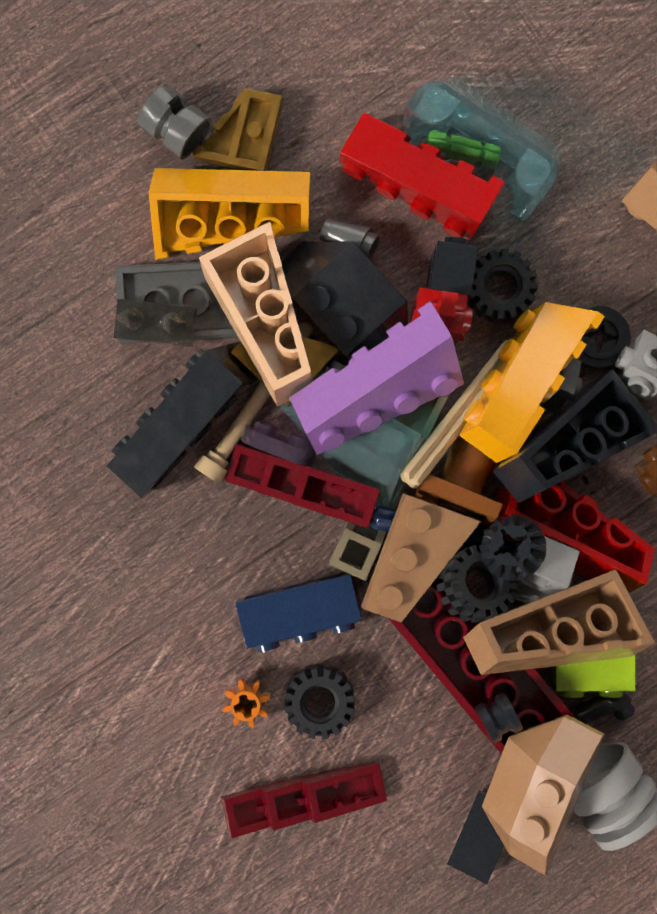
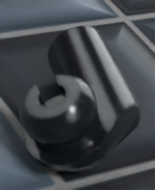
[575,693,635,724]

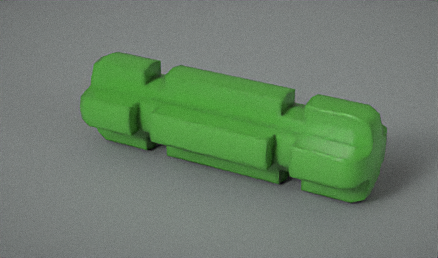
[425,130,501,168]

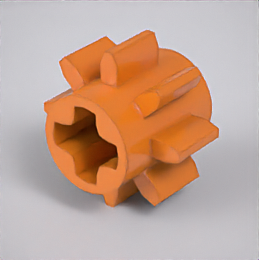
[222,677,271,728]

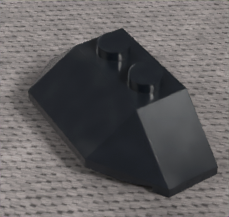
[281,241,408,360]

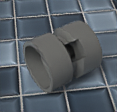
[137,84,212,160]

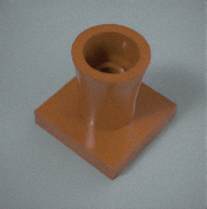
[411,434,503,527]

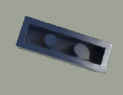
[235,572,362,652]

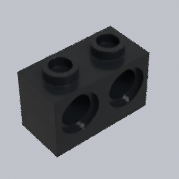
[426,237,478,299]

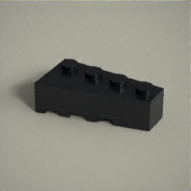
[107,345,258,498]
[493,369,657,503]

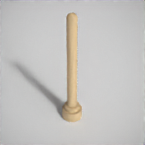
[194,321,313,484]

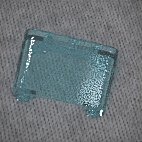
[401,77,563,222]

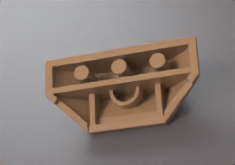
[482,714,604,876]

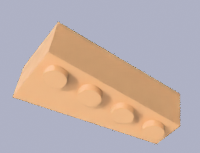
[199,222,312,407]

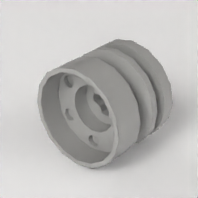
[573,742,657,851]

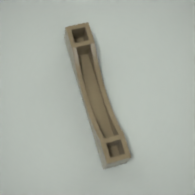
[329,360,464,581]

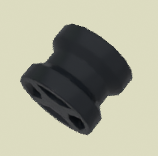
[475,692,523,744]

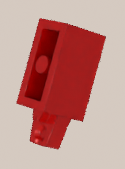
[410,287,473,346]

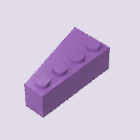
[289,301,464,455]

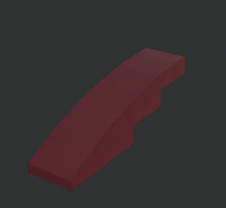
[224,444,380,528]
[221,762,387,838]

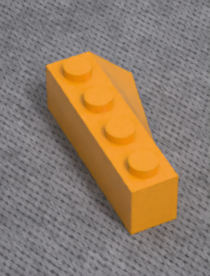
[149,168,310,260]
[459,302,605,463]

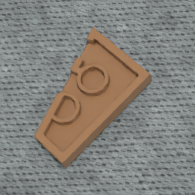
[361,493,481,622]

